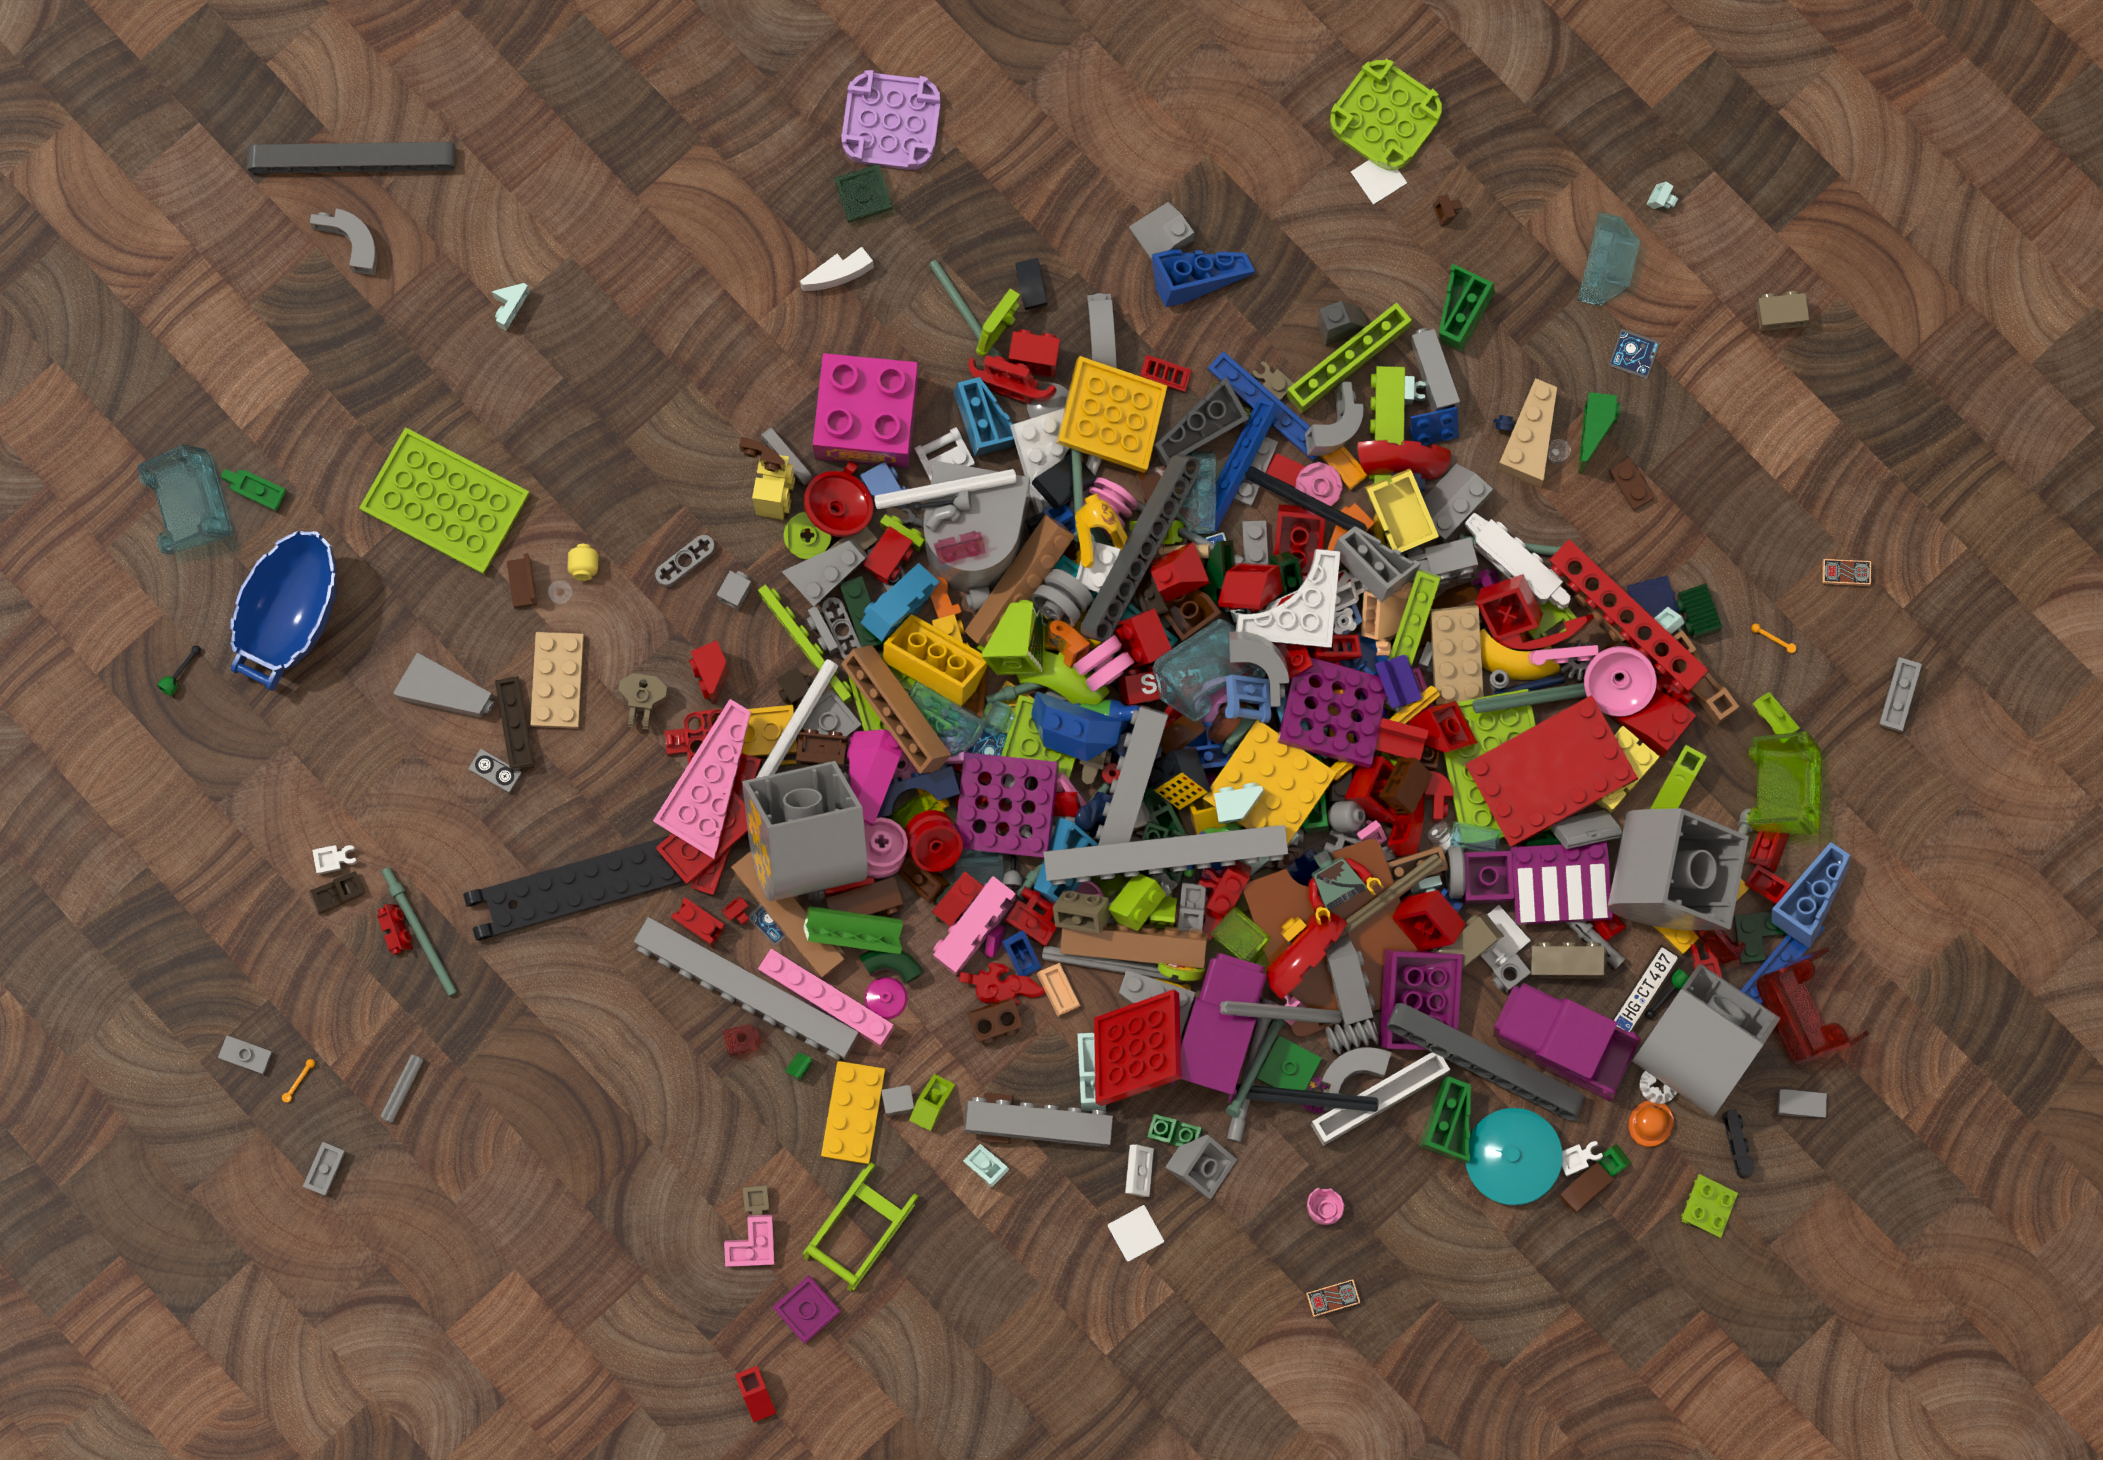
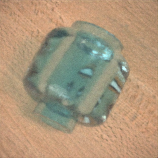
[980,700,1015,737]

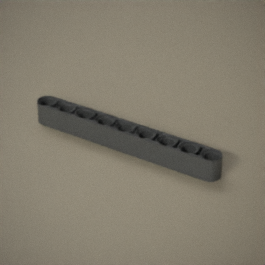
[247,142,455,173]
[1081,454,1201,642]
[1387,1003,1586,1121]

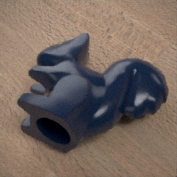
[1075,792,1113,841]

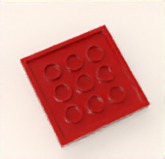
[1094,989,1182,1106]

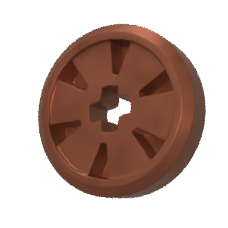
[1208,702,1247,744]

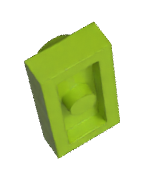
[880,514,925,553]
[1753,692,1800,741]

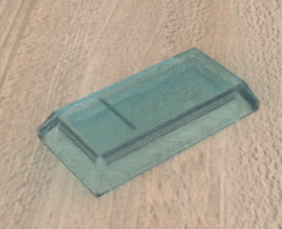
[1450,822,1501,852]

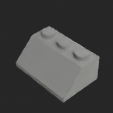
[1423,464,1493,544]

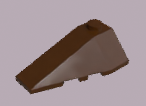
[1150,564,1222,651]

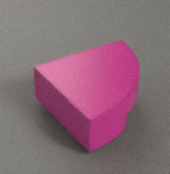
[985,924,1006,958]

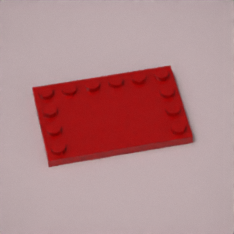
[1465,695,1638,847]

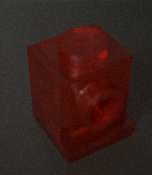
[722,1023,761,1057]

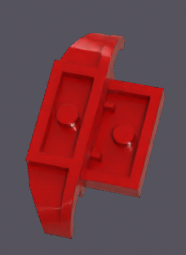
[968,355,1057,404]

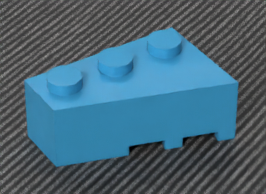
[954,377,1016,457]
[861,563,940,641]
[1034,817,1098,904]

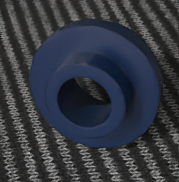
[1493,415,1516,431]

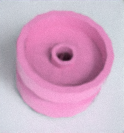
[1073,635,1134,693]
[864,817,908,879]

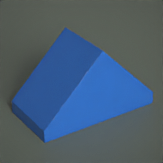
[1002,930,1042,976]

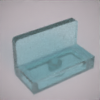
[955,849,1004,884]

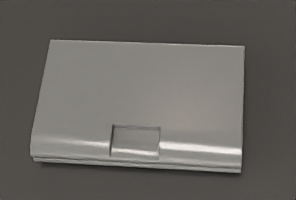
[1551,809,1622,849]

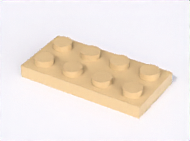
[1430,605,1483,704]
[530,632,584,729]

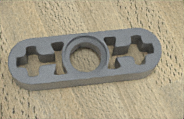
[761,427,813,486]
[655,535,715,587]
[822,597,861,660]

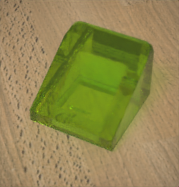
[1095,873,1126,898]

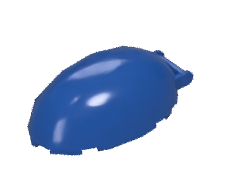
[230,531,338,691]

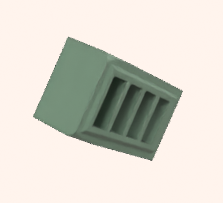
[1222,705,1257,754]

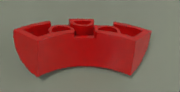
[1358,440,1451,481]
[1266,913,1347,999]

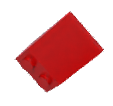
[1274,504,1325,577]
[1607,689,1696,758]

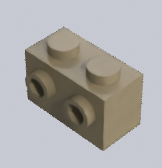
[1756,291,1809,331]
[1053,890,1111,934]

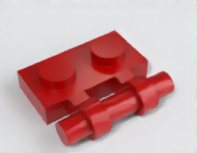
[1004,886,1057,947]

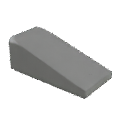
[1777,1089,1827,1118]

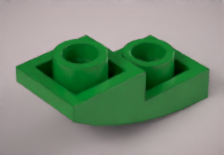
[1147,1114,1203,1147]

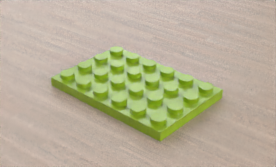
[359,427,530,575]
[1434,689,1551,847]

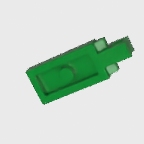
[220,469,287,512]

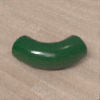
[859,950,924,985]

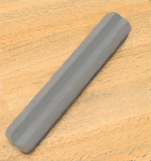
[381,1055,423,1123]

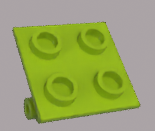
[1681,1174,1738,1238]

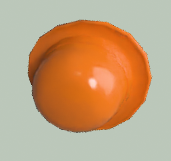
[1628,1100,1674,1147]

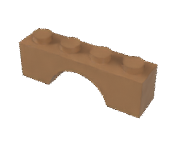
[1660,630,1739,726]

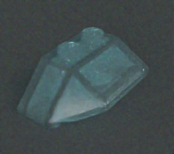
[1577,212,1640,306]
[1176,451,1216,534]
[909,681,988,757]

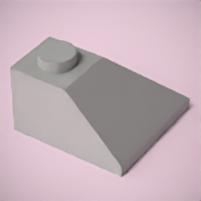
[1129,202,1194,261]
[1165,1135,1237,1200]

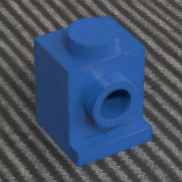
[1042,504,1075,533]

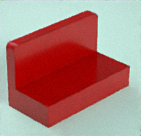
[1375,718,1429,761]

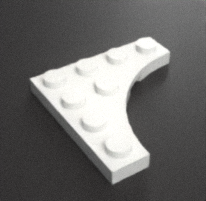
[1010,408,1069,515]
[1236,549,1340,648]

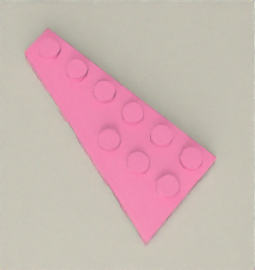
[653,699,751,860]

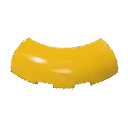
[1480,629,1560,681]

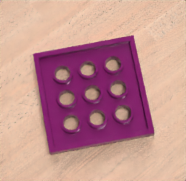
[1277,657,1386,768]
[956,752,1059,858]

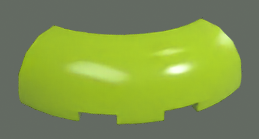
[1016,648,1110,705]

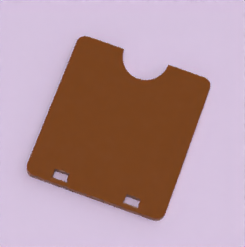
[1243,838,1418,1037]

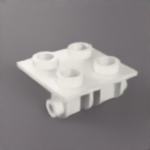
[1481,905,1531,971]

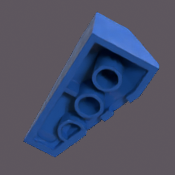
[1152,249,1255,307]

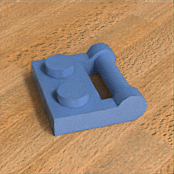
[1225,675,1271,723]

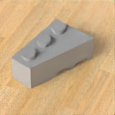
[1333,526,1421,603]
[781,539,869,606]
[1325,935,1375,1025]
[1119,970,1196,1037]

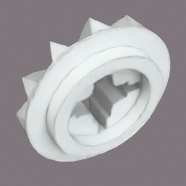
[1640,1071,1677,1104]

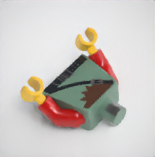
[1308,850,1383,925]

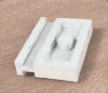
[1076,541,1120,593]

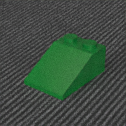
[1578,392,1621,473]

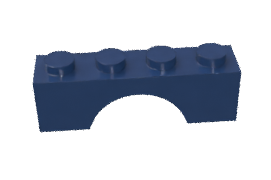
[877,763,961,818]

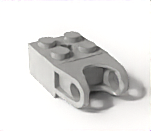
[1407,537,1478,588]

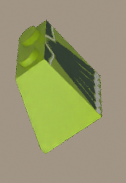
[982,600,1048,675]

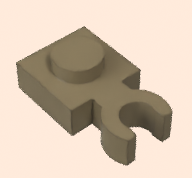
[1252,361,1294,401]
[743,1184,770,1215]

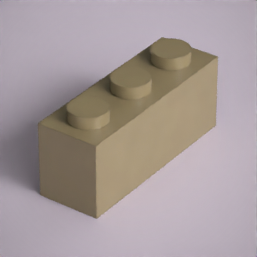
[1430,914,1504,970]
[1531,942,1607,979]

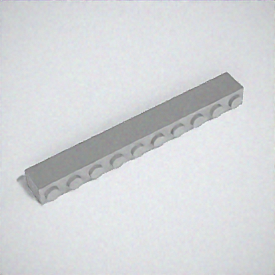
[1043,825,1288,885]
[634,917,859,1061]

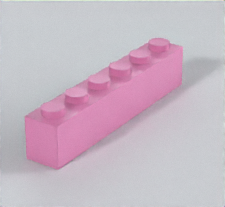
[758,949,894,1049]

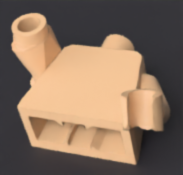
[1361,582,1413,656]

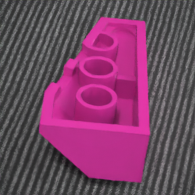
[847,729,903,826]

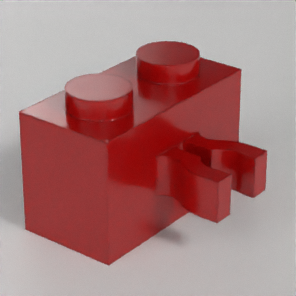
[1198,860,1251,917]

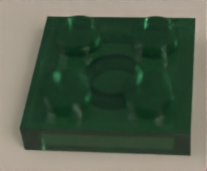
[834,164,893,223]

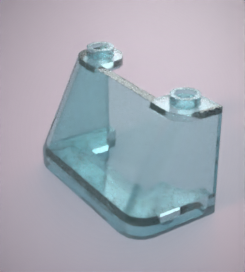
[137,444,231,554]
[1153,619,1267,722]

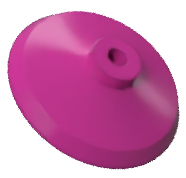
[864,977,908,1020]

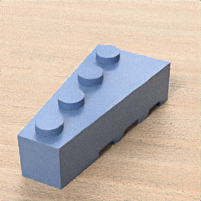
[1771,842,1850,949]

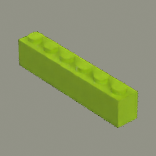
[1287,302,1412,414]
[1369,366,1405,510]

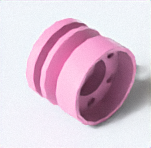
[1083,477,1139,538]

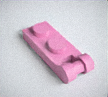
[1528,645,1598,665]

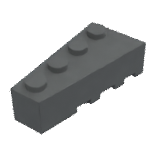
[1153,377,1249,466]

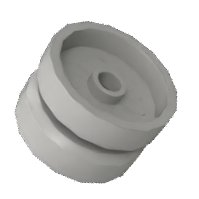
[1031,569,1093,627]

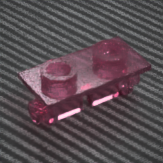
[934,531,986,565]

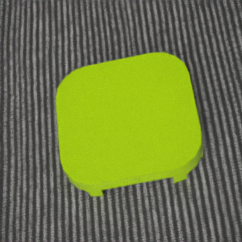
[1330,59,1442,170]

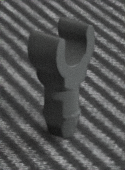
[899,507,924,528]

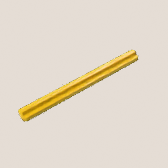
[1330,686,1440,780]

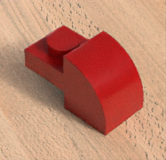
[1424,771,1453,823]

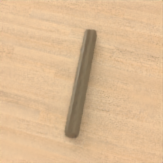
[1344,854,1443,934]

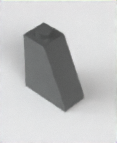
[1317,301,1368,346]

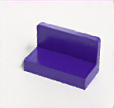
[1375,655,1422,709]

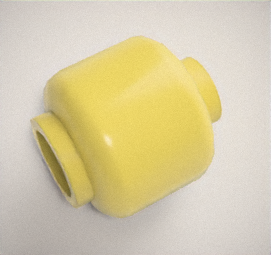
[567,544,599,581]

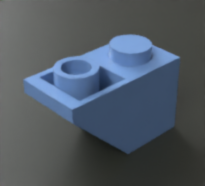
[860,462,909,508]

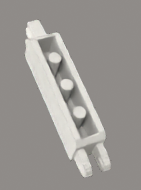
[1465,513,1571,610]

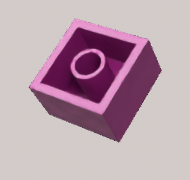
[1463,851,1514,904]

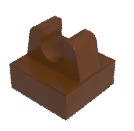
[1433,194,1462,226]

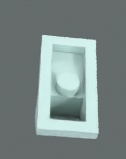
[492,283,530,331]
[963,1144,1009,1188]

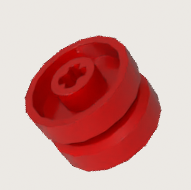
[904,810,963,872]

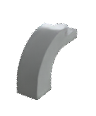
[310,208,378,275]
[1087,293,1117,368]
[1305,382,1363,456]
[1229,632,1289,707]
[1321,1047,1391,1112]

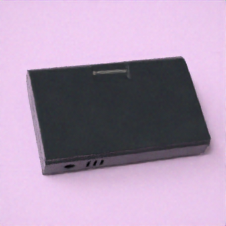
[1032,453,1097,509]

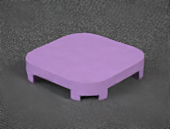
[841,70,940,170]

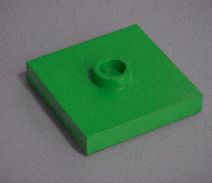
[1257,1036,1322,1090]

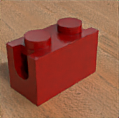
[863,526,915,585]
[671,897,726,948]

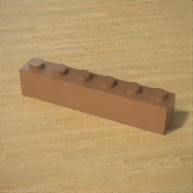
[965,514,1075,648]
[841,645,951,774]
[731,851,845,980]
[1060,922,1209,968]

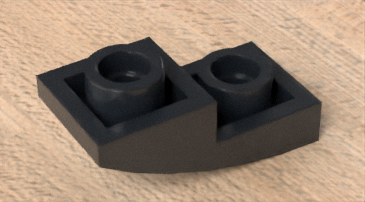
[1015,258,1048,311]

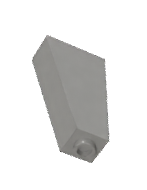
[1410,328,1460,412]
[393,653,494,718]

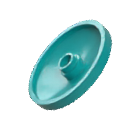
[1466,1108,1563,1206]

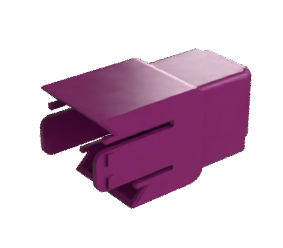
[1170,953,1267,1103]
[1493,983,1641,1101]

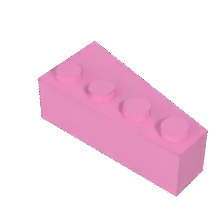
[933,876,1016,976]

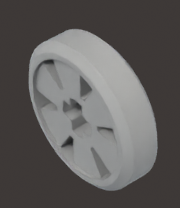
[1445,846,1465,899]

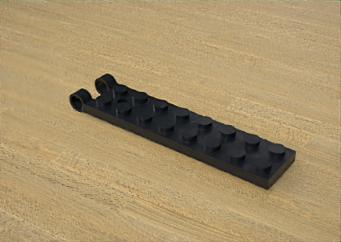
[463,836,682,941]

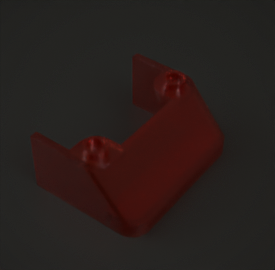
[1756,947,1869,1065]

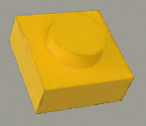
[1280,917,1307,942]

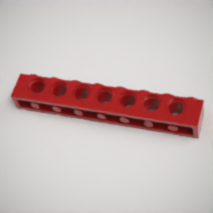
[1549,539,1709,693]

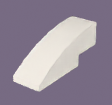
[800,247,874,291]

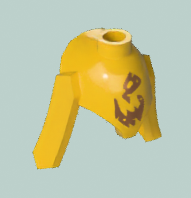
[1075,493,1128,568]

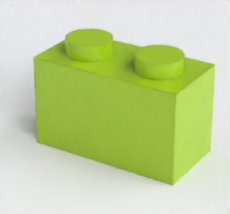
[1108,874,1166,931]

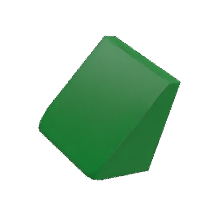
[785,1053,813,1081]
[1594,1144,1631,1177]

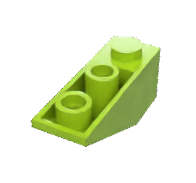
[1650,745,1707,809]

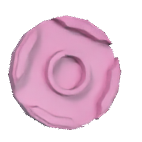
[1295,462,1343,506]

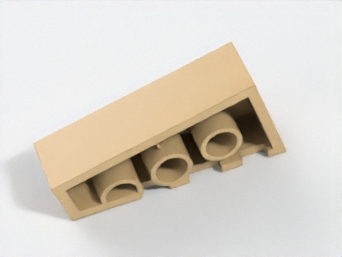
[1497,378,1557,487]

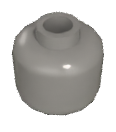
[1328,801,1365,832]

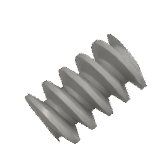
[1325,1017,1379,1055]

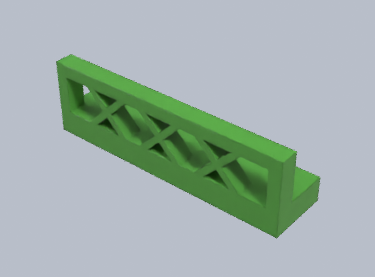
[803,906,903,954]

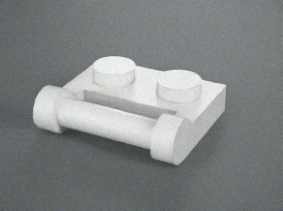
[914,427,975,481]

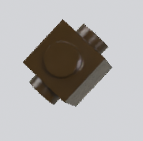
[777,667,812,707]

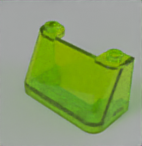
[1747,731,1822,835]

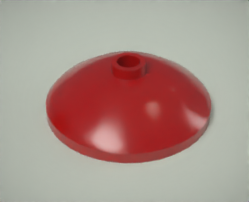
[803,471,873,537]

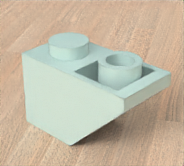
[1214,783,1264,825]

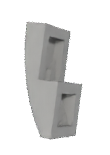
[1178,881,1206,931]

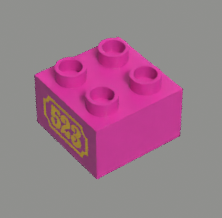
[813,353,919,468]

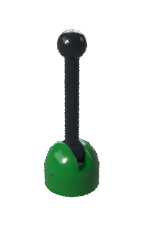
[156,645,201,697]
[1645,968,1689,1019]

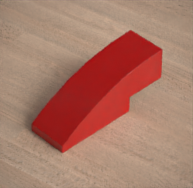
[1387,793,1424,856]

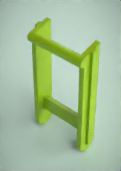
[802,1162,919,1292]

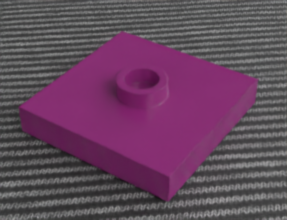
[772,1275,841,1345]

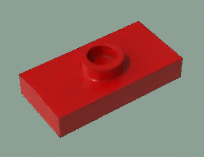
[1031,792,1081,817]

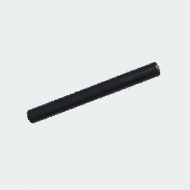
[1245,466,1367,531]
[1236,1084,1379,1112]

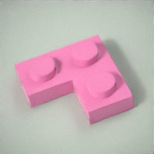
[724,1215,775,1267]

